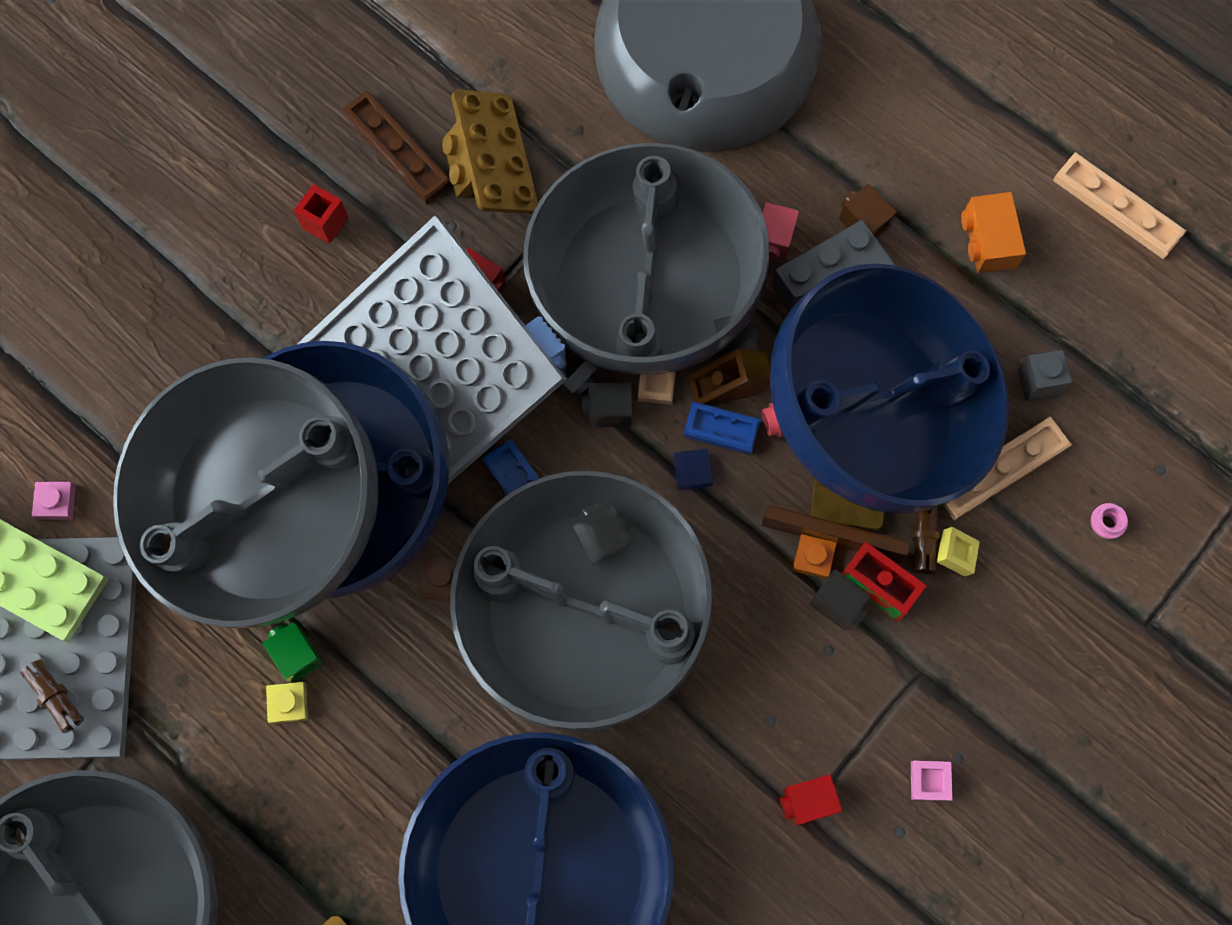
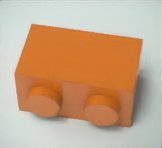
[961,192,1026,273]

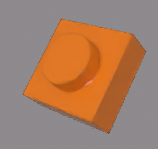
[792,534,836,580]

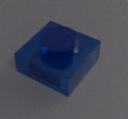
[673,448,713,490]

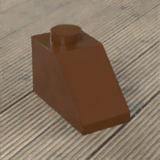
[688,348,771,406]

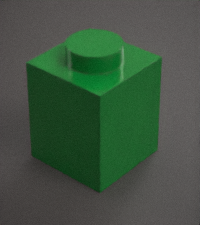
[262,622,324,683]

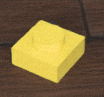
[937,527,980,577]
[266,682,308,724]

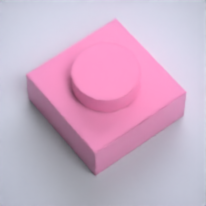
[32,482,76,520]
[911,761,952,801]

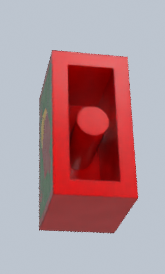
[838,541,926,623]

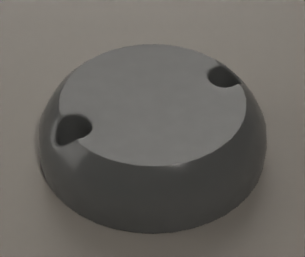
[594,0,821,152]
[523,143,769,375]
[113,357,379,628]
[450,471,713,732]
[0,770,219,925]

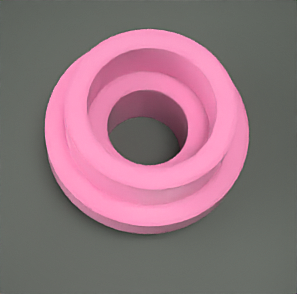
[1090,503,1128,539]

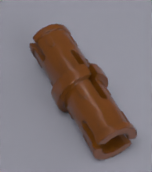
[912,507,941,574]
[20,659,84,733]

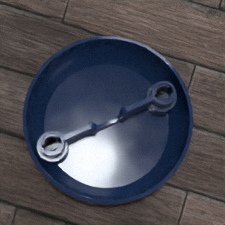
[770,264,1009,514]
[262,341,450,598]
[398,732,674,925]

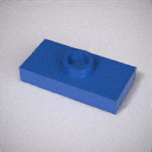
[683,401,761,455]
[482,439,539,496]

